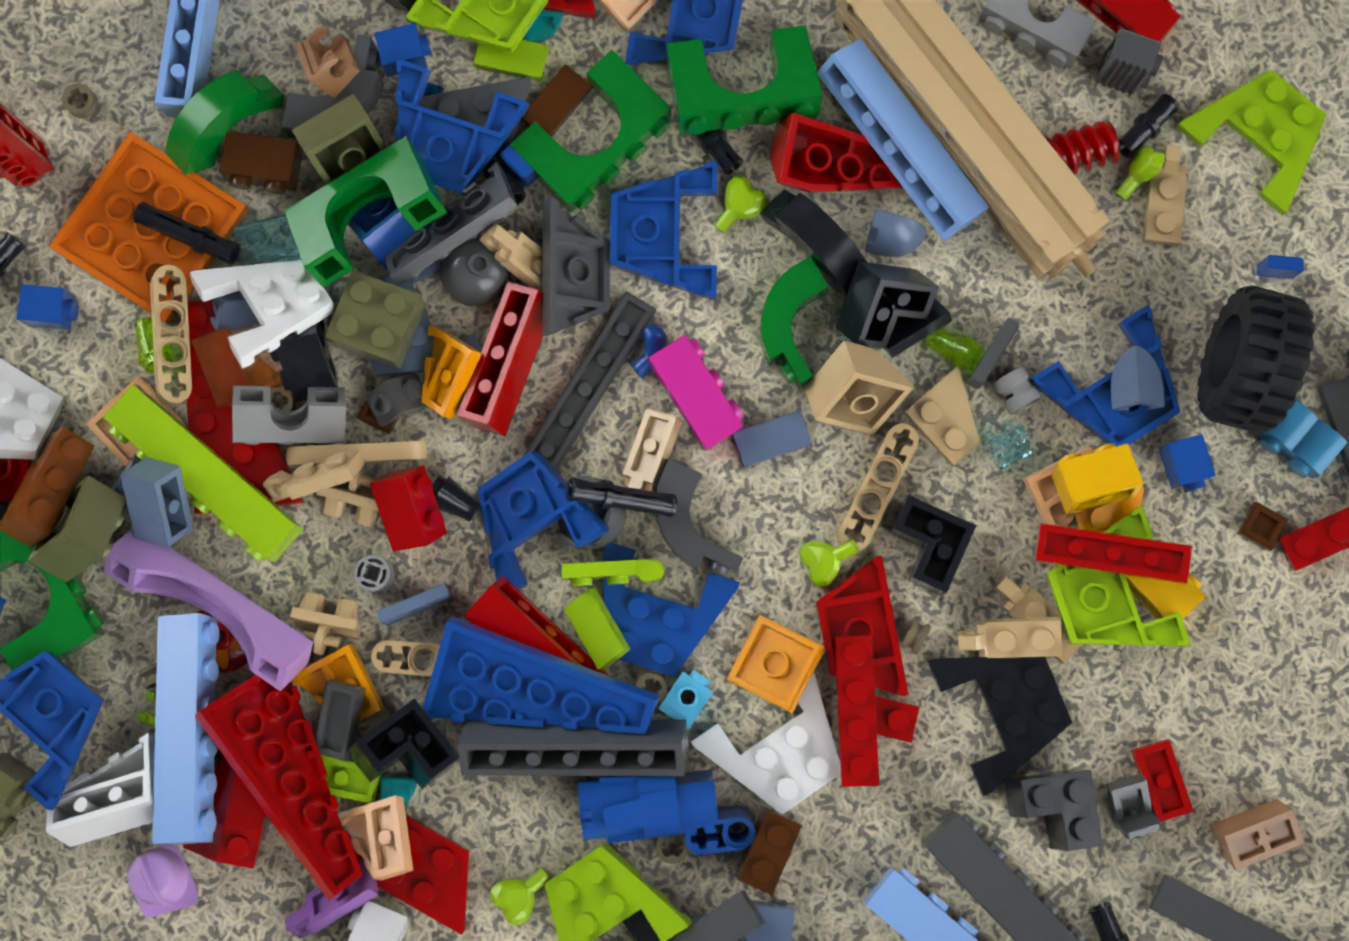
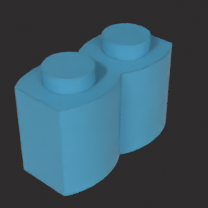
[1256,400,1348,479]

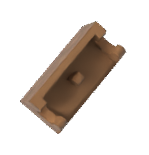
[296,26,360,99]
[1209,799,1305,871]

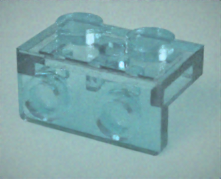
[234,214,301,266]

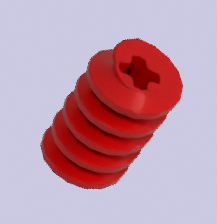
[1045,121,1119,175]

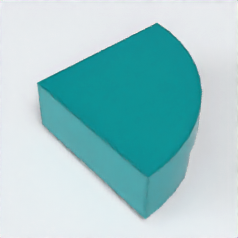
[523,10,564,43]
[380,777,418,805]

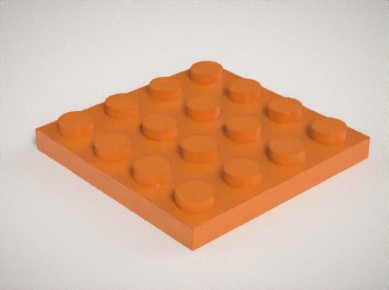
[48,131,249,325]

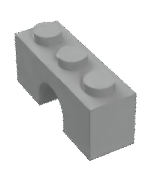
[979,0,1097,69]
[232,386,346,445]

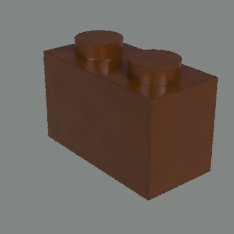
[219,131,303,195]
[734,807,802,896]

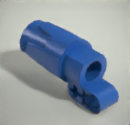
[578,769,756,855]

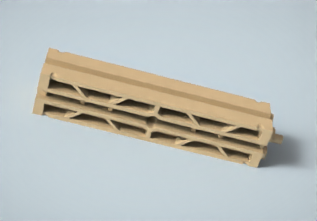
[834,0,1111,280]

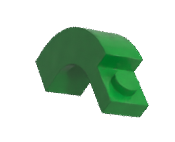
[165,71,285,175]
[760,256,828,389]

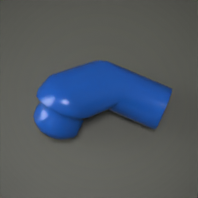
[631,324,667,378]

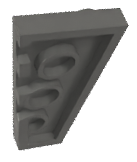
[385,162,518,286]

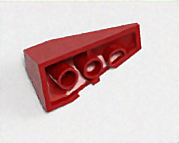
[770,113,903,193]
[183,756,267,869]

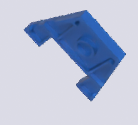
[625,0,743,65]
[395,59,530,195]
[610,161,717,300]
[1029,305,1180,447]
[478,452,609,590]
[603,542,740,677]
[0,651,104,810]

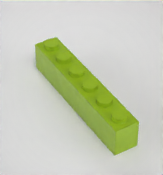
[103,384,304,562]

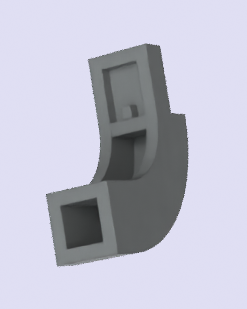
[282,34,384,138]
[657,458,743,576]

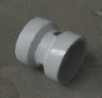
[992,366,1042,415]
[353,555,396,593]

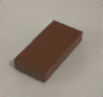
[521,64,593,137]

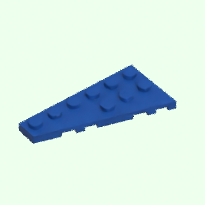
[423,617,659,734]

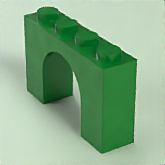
[667,25,822,135]
[510,49,671,213]
[284,136,447,287]
[0,521,105,671]

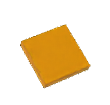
[726,615,826,714]

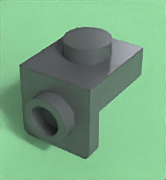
[366,373,428,427]
[1106,773,1161,839]

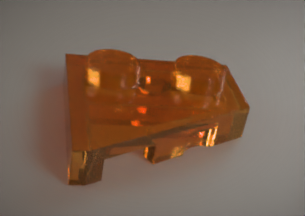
[191,328,283,409]

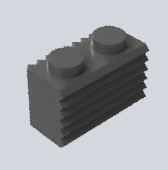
[1095,28,1163,96]

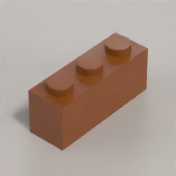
[0,427,94,547]

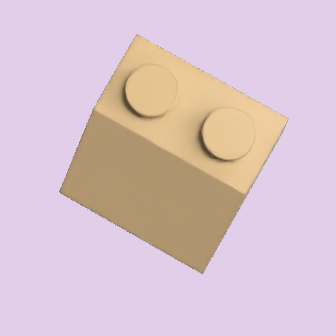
[804,340,914,435]

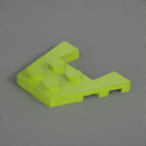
[405,0,549,53]
[1176,70,1327,215]
[1046,506,1191,646]
[545,843,693,941]

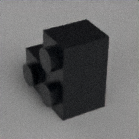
[835,261,939,349]
[270,320,338,403]
[889,495,976,596]
[348,698,459,790]
[1004,769,1103,851]

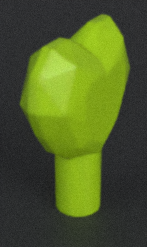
[1115,146,1165,201]
[714,176,768,234]
[799,539,859,587]
[490,868,551,925]

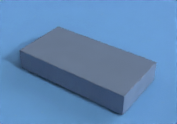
[732,410,812,468]
[376,583,454,626]

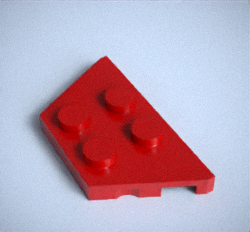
[815,556,909,696]
[354,814,470,935]

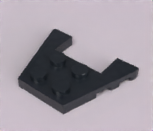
[928,657,1072,796]

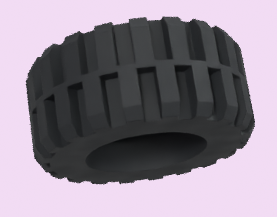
[1197,285,1315,433]

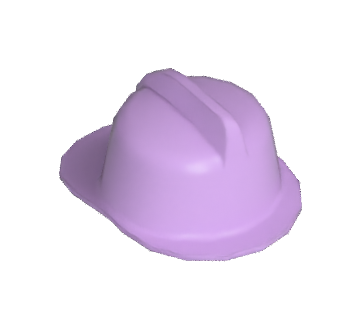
[127,844,198,919]

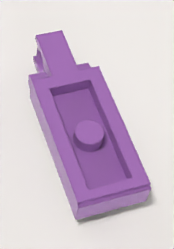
[285,859,379,939]

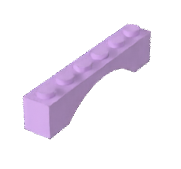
[104,529,313,691]

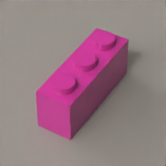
[646,334,744,450]

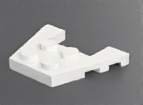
[190,260,334,368]
[0,358,63,460]
[691,672,840,815]

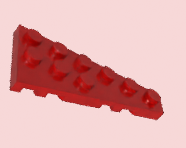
[186,300,305,515]
[195,675,363,900]

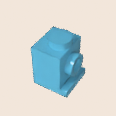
[658,670,713,729]

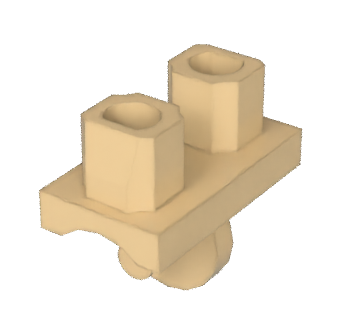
[317,464,380,527]
[290,592,361,656]

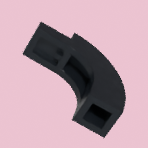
[760,189,868,297]

